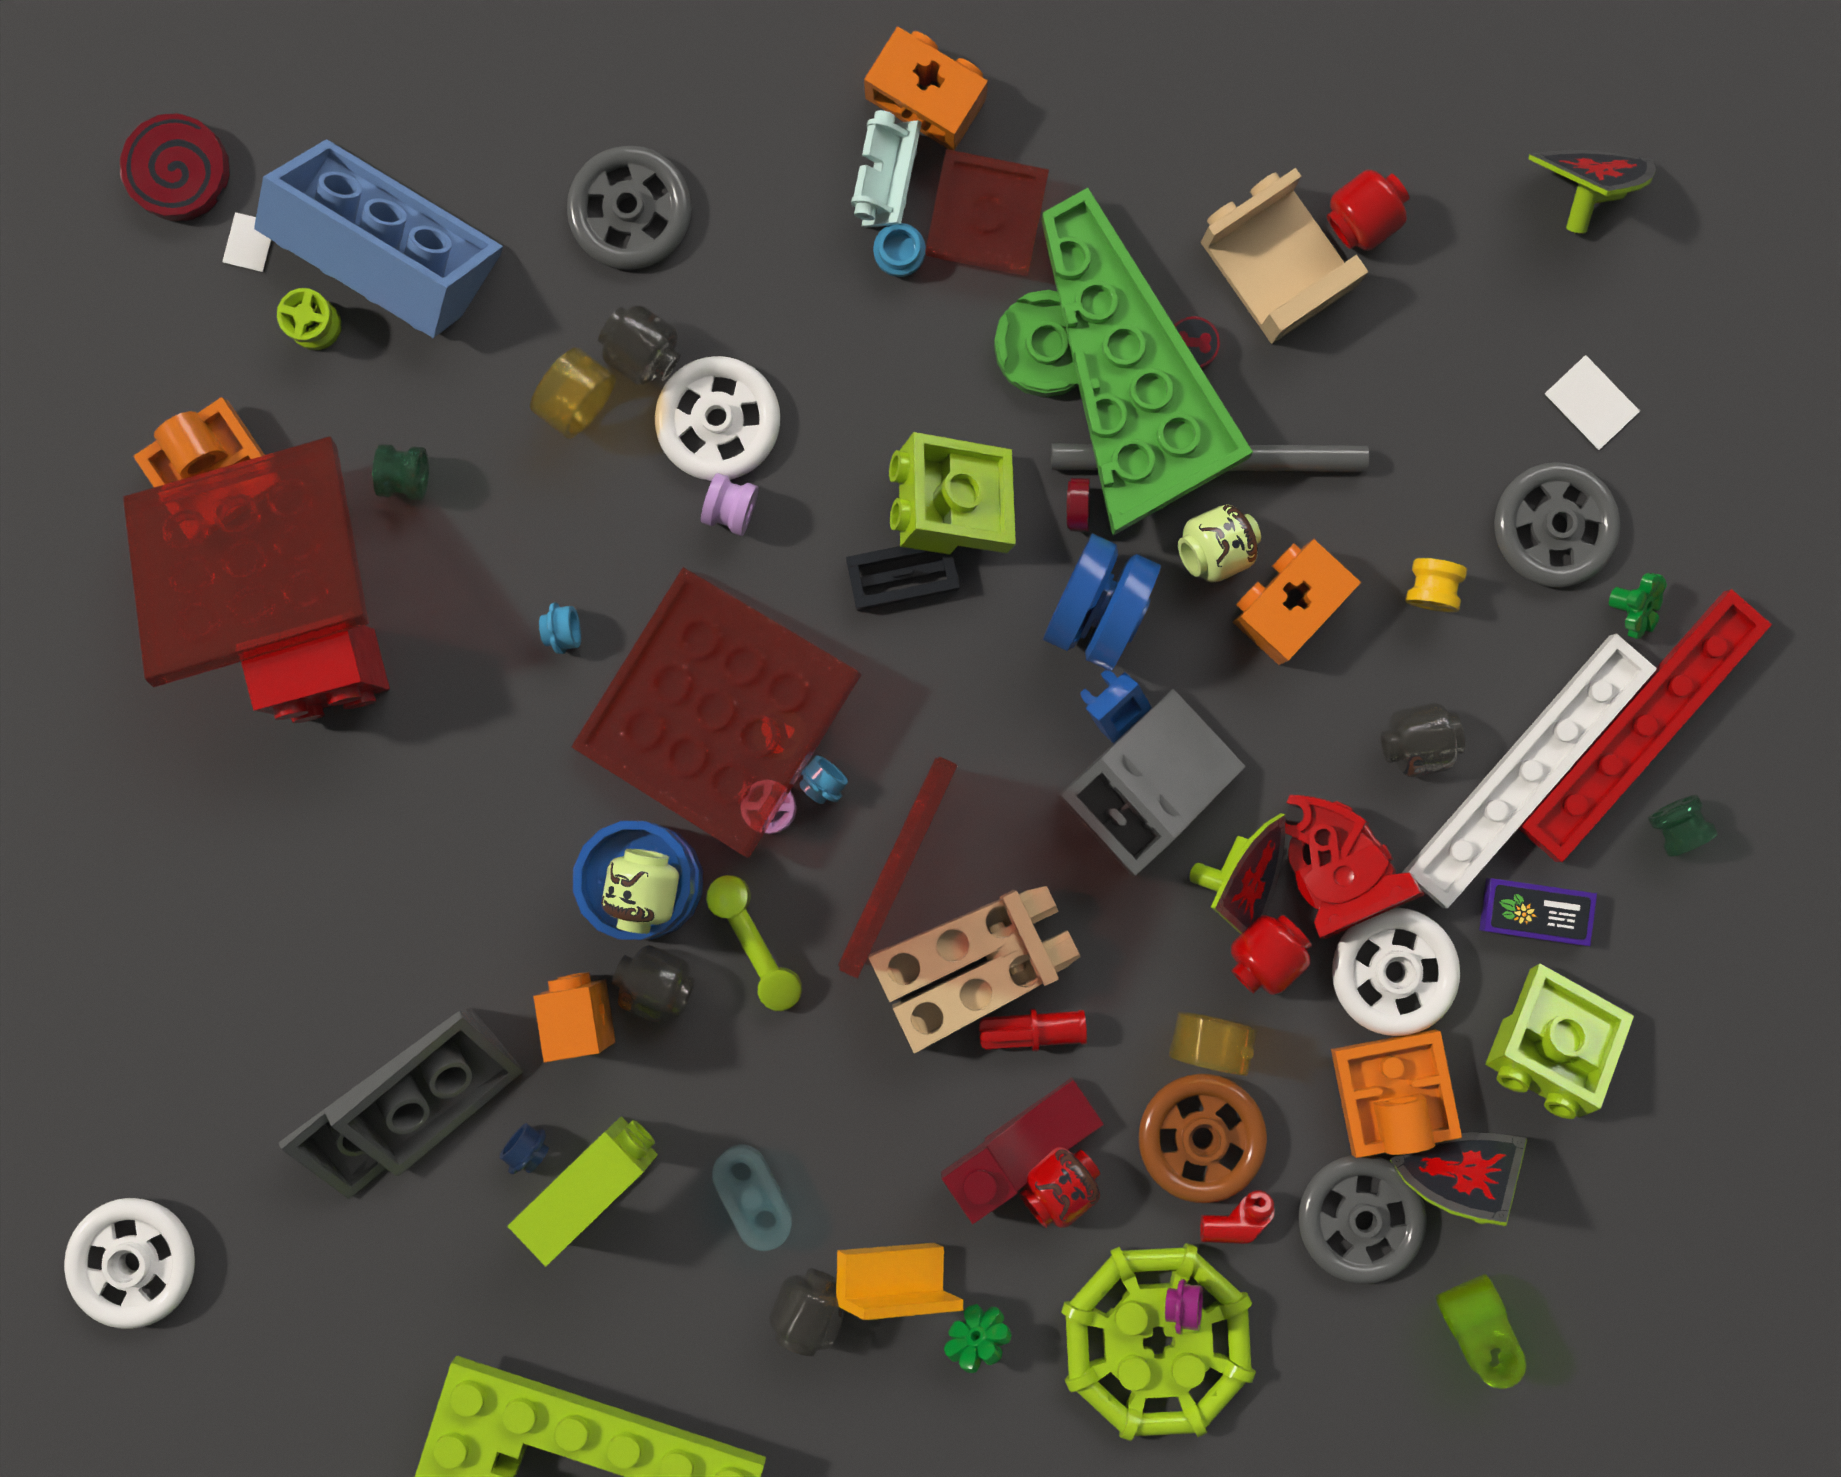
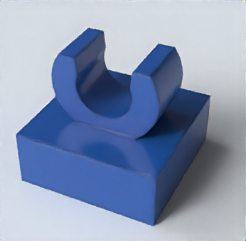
[1080,670,1152,743]

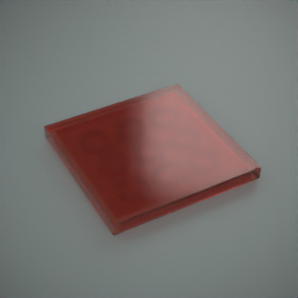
[123,436,369,687]
[571,567,862,858]
[838,756,958,979]

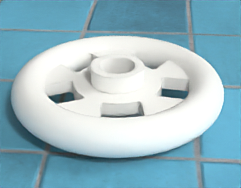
[655,356,780,481]
[1332,908,1460,1036]
[64,1198,195,1329]

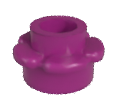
[1165,1279,1203,1335]

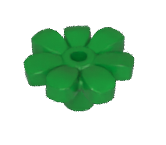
[1609,573,1667,639]
[944,1304,1012,1373]

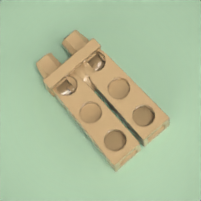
[868,886,1080,1053]

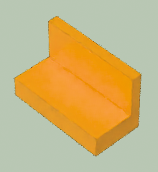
[836,1243,963,1320]

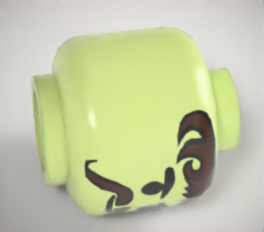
[1178,504,1261,582]
[601,849,679,934]

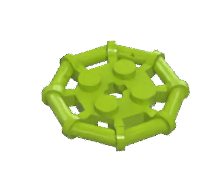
[1061,1243,1256,1441]

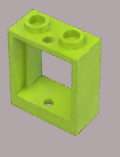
[507,1116,658,1267]

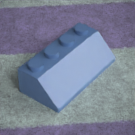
[254,139,503,338]

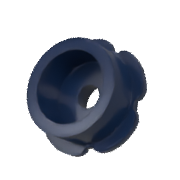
[499,1123,549,1175]

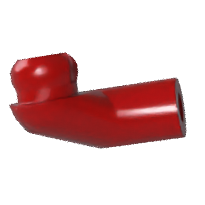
[1200,1190,1275,1244]

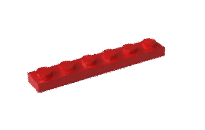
[1518,589,1772,862]

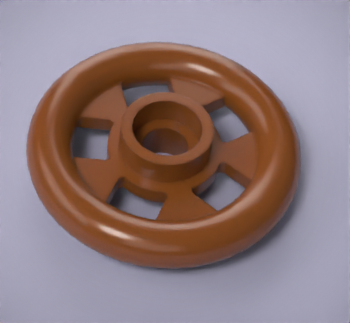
[1138,1074,1267,1203]

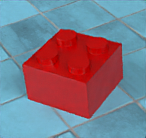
[237,618,390,723]

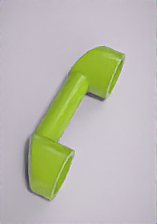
[706,875,802,1011]

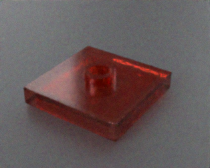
[925,149,1049,276]

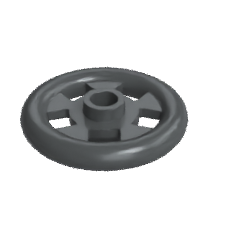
[567,145,692,270]
[1494,462,1621,587]
[1299,1155,1427,1284]

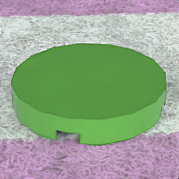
[994,290,1079,397]

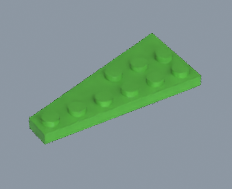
[1041,188,1253,536]

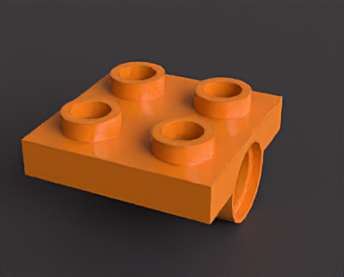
[133,397,287,546]
[1331,1029,1462,1158]

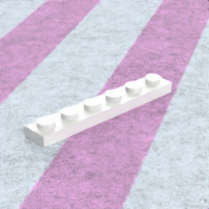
[1402,634,1657,908]

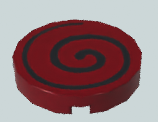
[120,113,230,221]

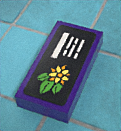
[1479,878,1597,946]

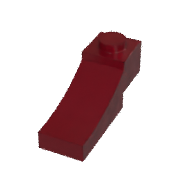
[941,1077,1104,1224]

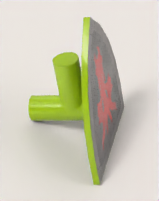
[1528,150,1656,233]
[1189,813,1286,934]
[1390,1132,1527,1226]

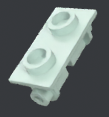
[851,110,922,228]

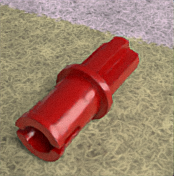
[979,1009,1087,1052]

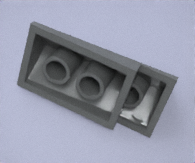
[278,1008,523,1199]

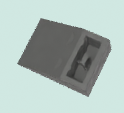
[1057,689,1246,876]

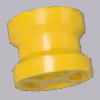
[1406,558,1467,612]

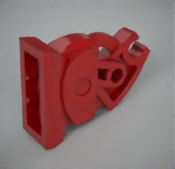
[1285,795,1424,939]

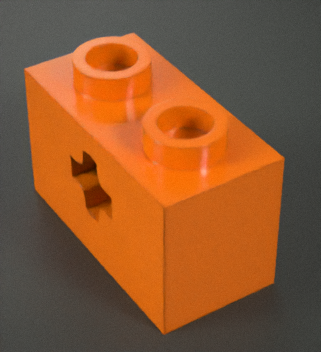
[864,26,988,152]
[1233,539,1361,665]
[533,972,616,1063]

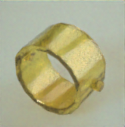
[529,347,616,439]
[1169,1011,1258,1076]

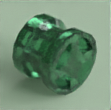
[372,444,429,500]
[1648,794,1718,857]

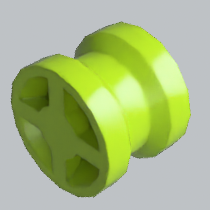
[277,288,342,350]

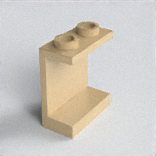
[1201,168,1369,344]

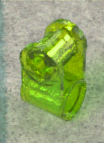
[1435,1273,1526,1389]

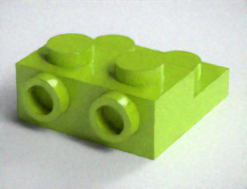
[889,432,1016,554]
[1485,964,1634,1119]

